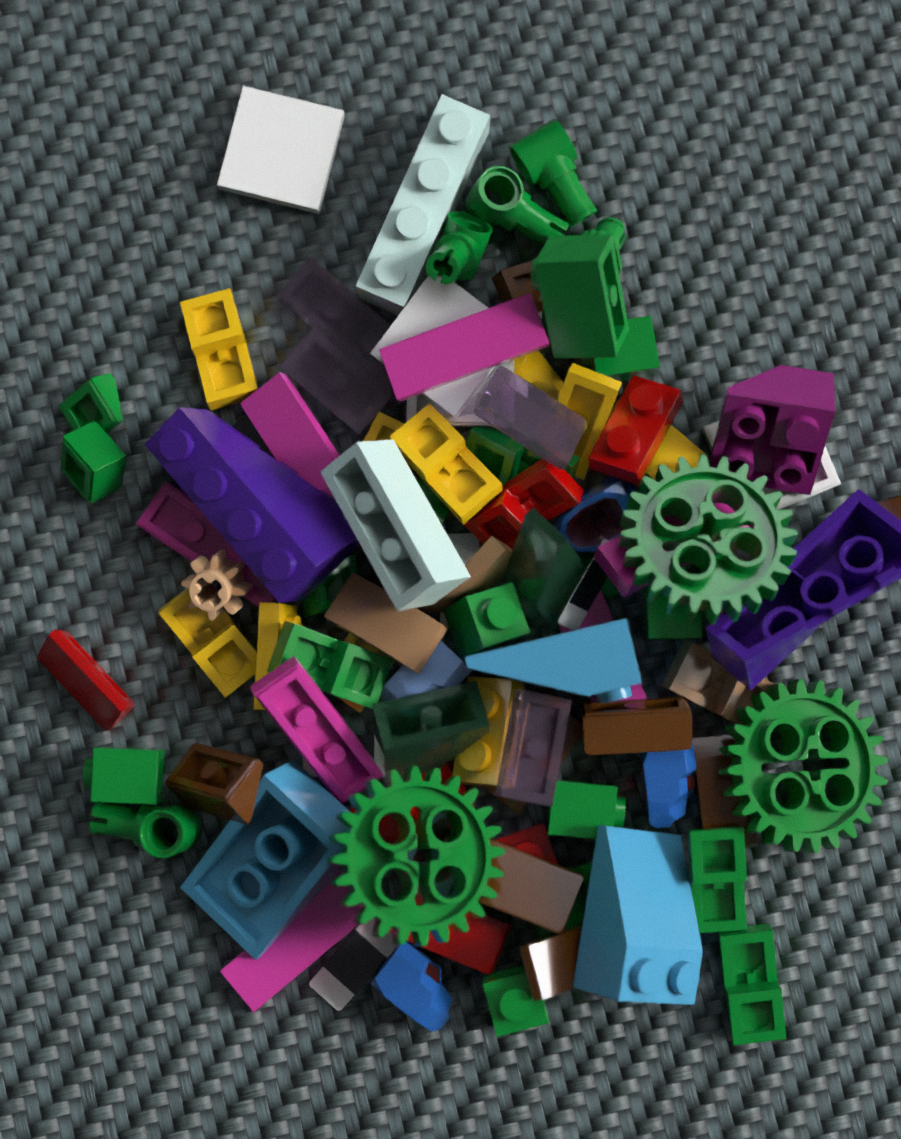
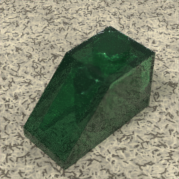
[504,508,587,629]
[372,681,490,778]

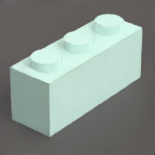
[320,440,471,611]

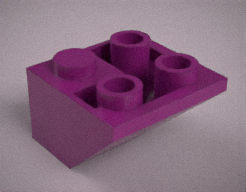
[709,365,835,495]

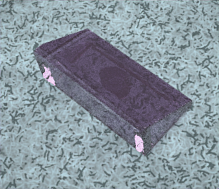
[473,365,586,470]

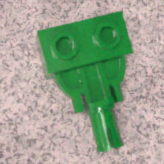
[531,217,629,358]

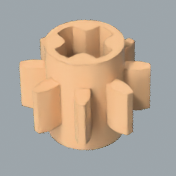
[181,550,253,620]

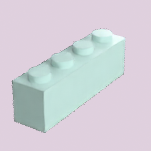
[356,94,490,315]

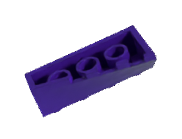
[144,407,360,603]
[706,489,901,691]

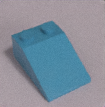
[465,618,642,704]
[180,760,351,960]
[573,825,703,1005]

